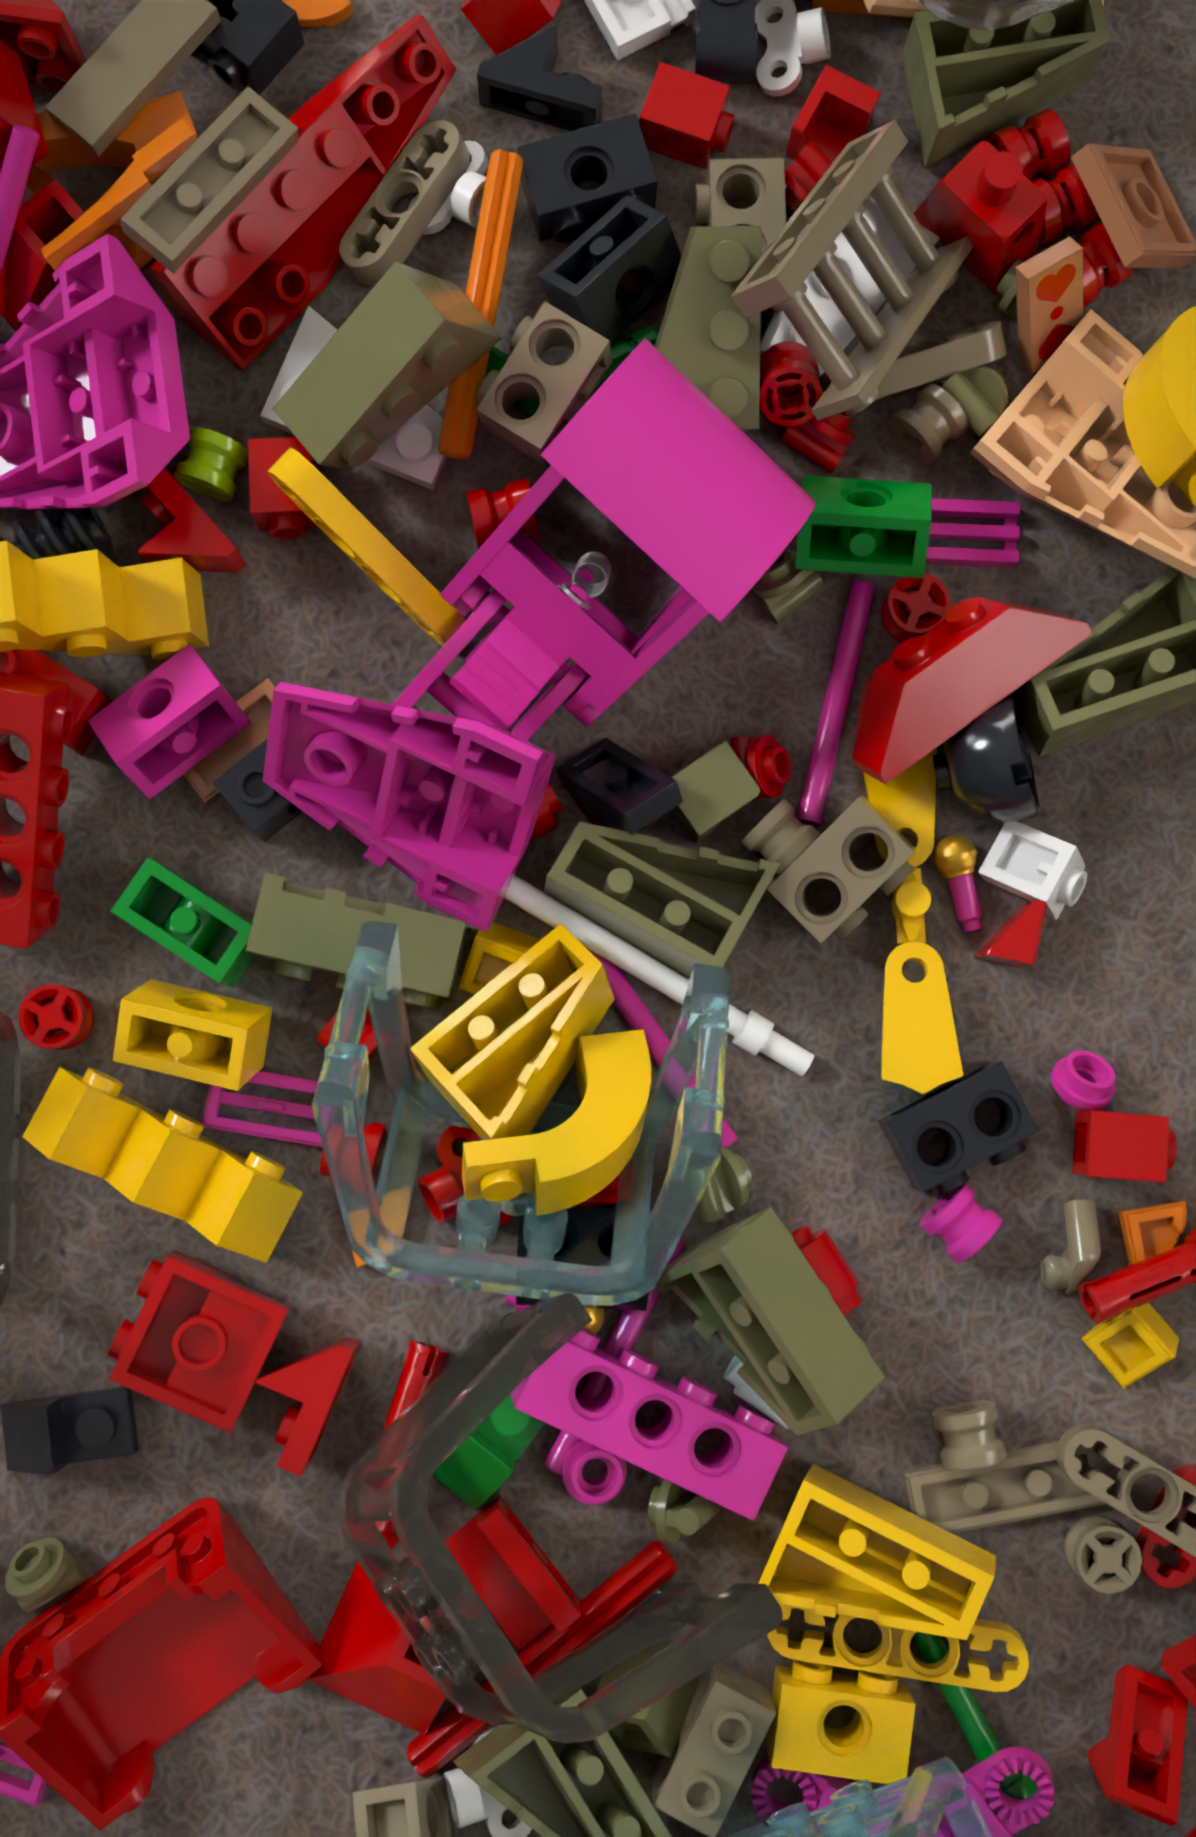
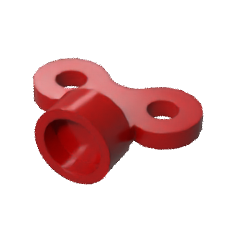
[418,1124,517,1229]

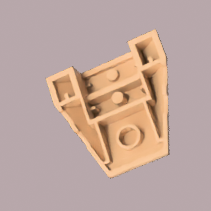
[970,309,1196,579]

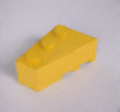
[410,923,614,1140]
[750,1464,996,1640]

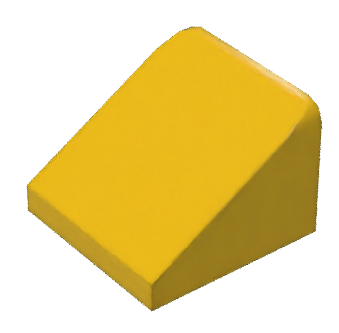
[458,922,540,995]
[1081,1303,1179,1389]

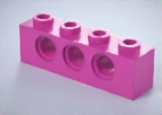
[510,1320,788,1521]

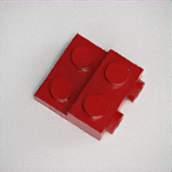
[107,1250,290,1433]

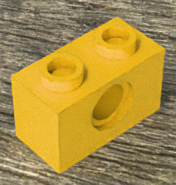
[113,979,273,1091]
[765,1660,916,1787]

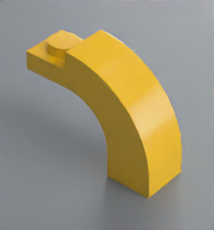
[1123,306,1196,507]
[462,1029,651,1216]

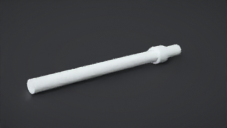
[504,875,814,1077]

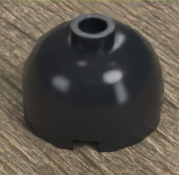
[933,691,1040,823]

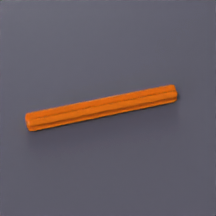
[438,149,524,460]

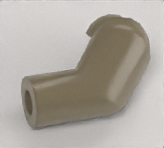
[1040,1199,1101,1294]

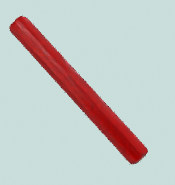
[406,1540,678,1778]

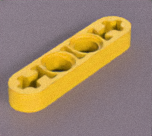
[267,448,466,647]
[766,1604,1029,1692]

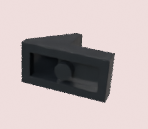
[477,26,603,131]
[556,738,683,835]
[0,1386,139,1474]

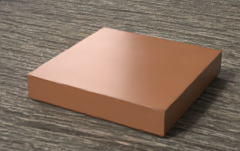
[1071,143,1196,269]

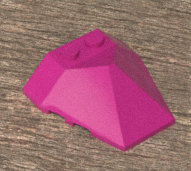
[0,234,190,510]
[262,682,556,932]

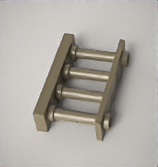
[730,120,974,420]

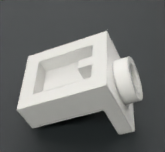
[978,821,1087,919]

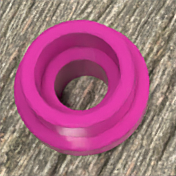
[1050,1050,1116,1110]
[562,1440,627,1505]

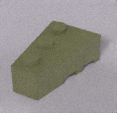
[902,0,1111,168]
[655,225,762,429]
[272,261,502,470]
[1017,567,1196,757]
[543,822,780,989]
[246,872,469,1009]
[650,1207,885,1436]
[453,1677,672,1837]

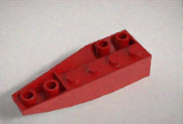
[139,15,456,370]

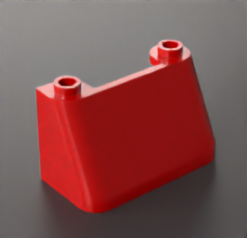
[0,1497,323,1831]

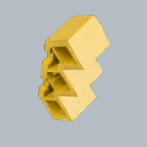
[0,541,209,662]
[22,1067,303,1263]

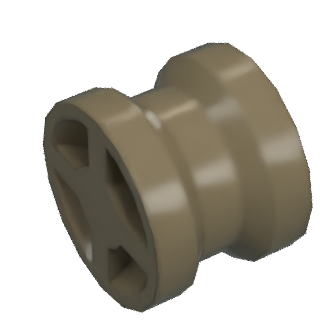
[889,383,969,465]
[741,798,821,878]
[931,1400,1007,1470]
[1064,1515,1142,1594]

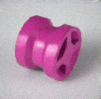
[919,1183,1002,1264]

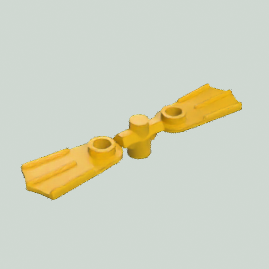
[863,748,963,1095]

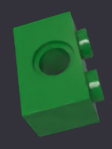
[795,475,932,578]
[111,857,257,988]

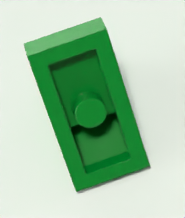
[426,1365,545,1511]

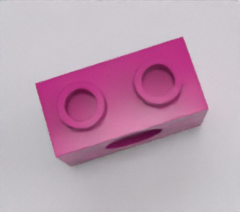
[87,644,251,800]

